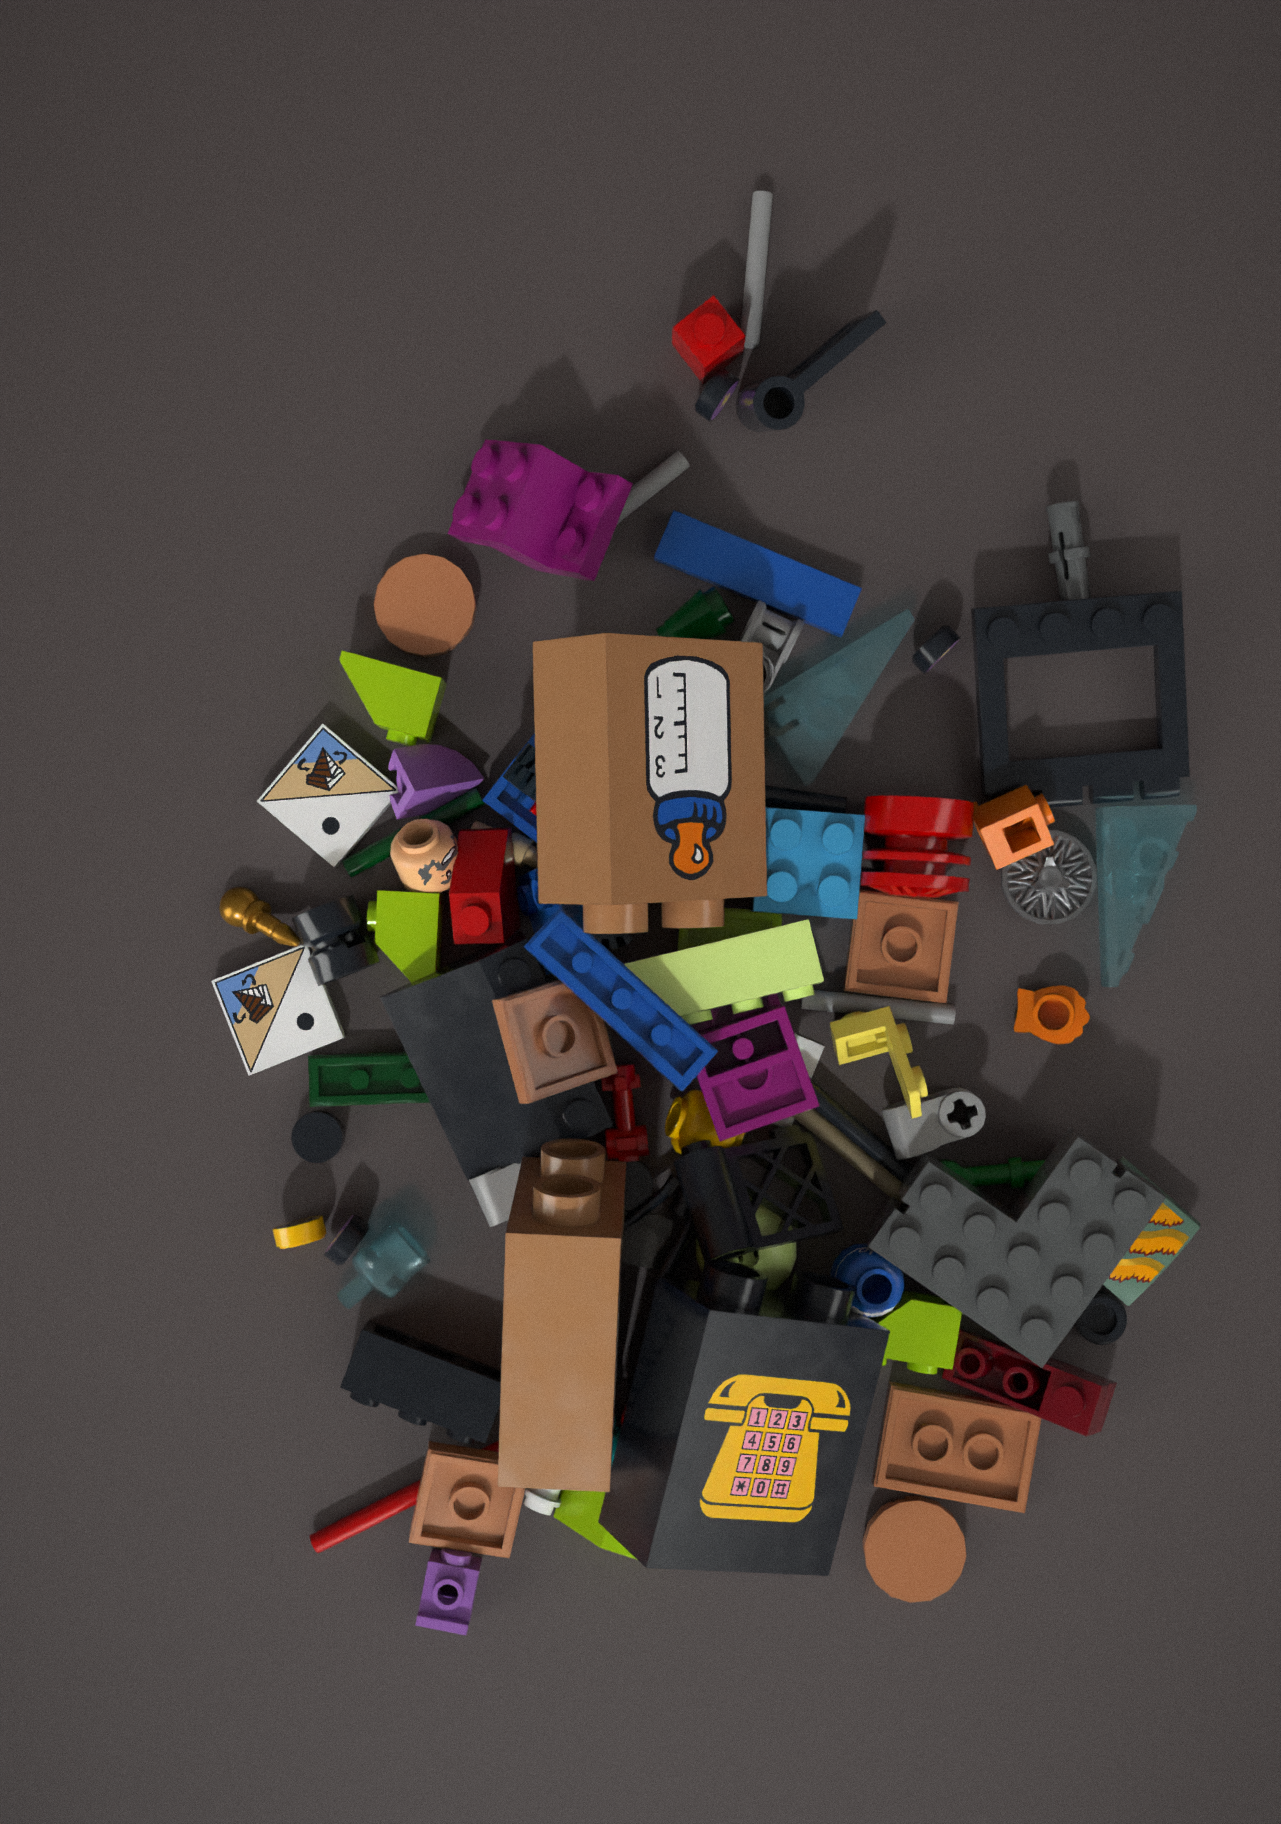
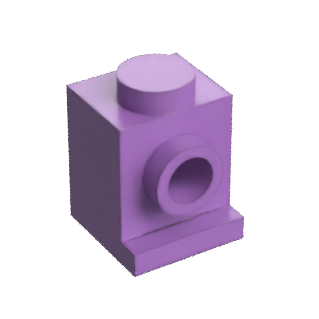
[415,1548,482,1635]

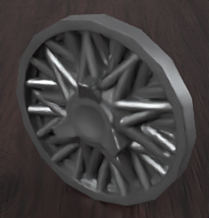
[1001,830,1097,924]

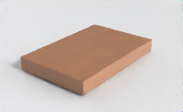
[871,1381,1041,1513]

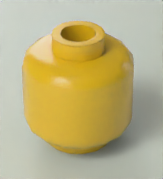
[665,1090,744,1154]

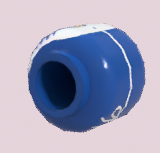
[830,1243,904,1318]

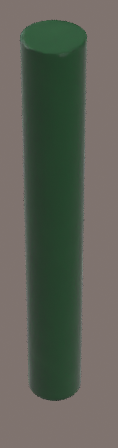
[342,787,485,878]

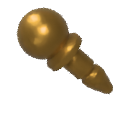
[219,887,300,947]

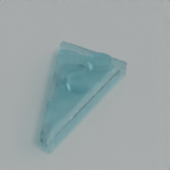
[763,609,915,787]
[1095,805,1197,987]

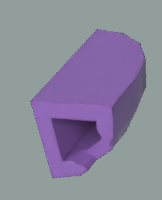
[388,744,484,820]

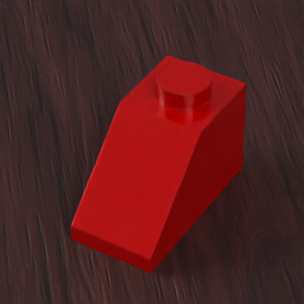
[449,828,520,944]

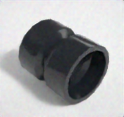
[292,895,380,986]

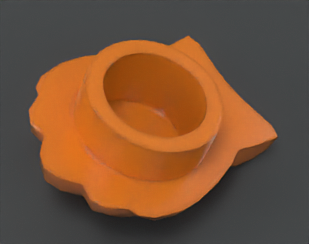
[1014,985,1090,1045]

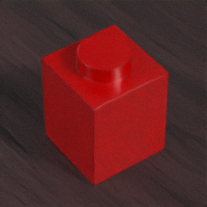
[672,295,746,384]

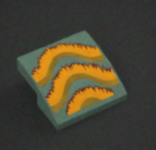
[1103,1156,1200,1306]

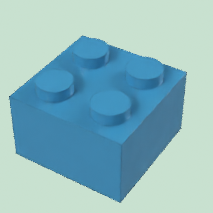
[750,807,865,919]

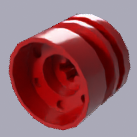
[860,795,974,898]

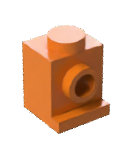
[973,785,1055,870]

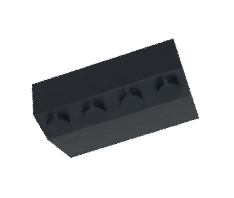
[380,931,613,1181]

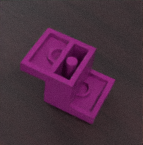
[447,439,633,581]
[690,994,819,1141]

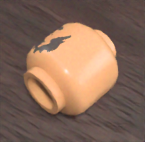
[390,819,458,893]

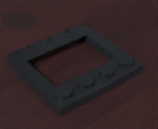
[971,591,1190,808]

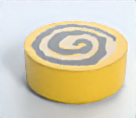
[272,1216,327,1249]

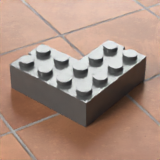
[866,1127,1166,1368]

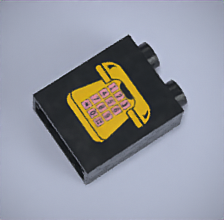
[598,1259,890,1576]

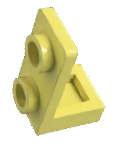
[830,1006,928,1119]

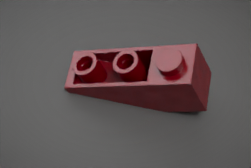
[942,1329,1117,1437]

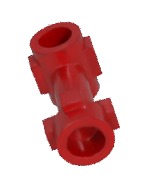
[601,1064,649,1162]

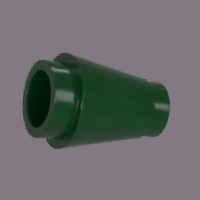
[656,586,735,639]

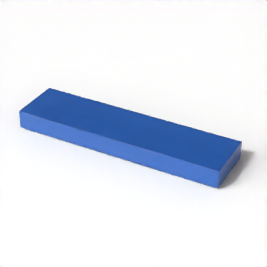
[654,510,862,638]
[524,907,718,1091]

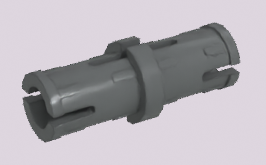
[1046,501,1091,601]

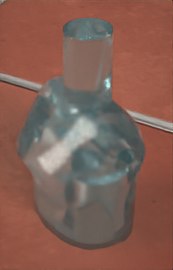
[337,1222,431,1309]

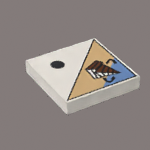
[257,724,398,868]
[211,945,346,1076]

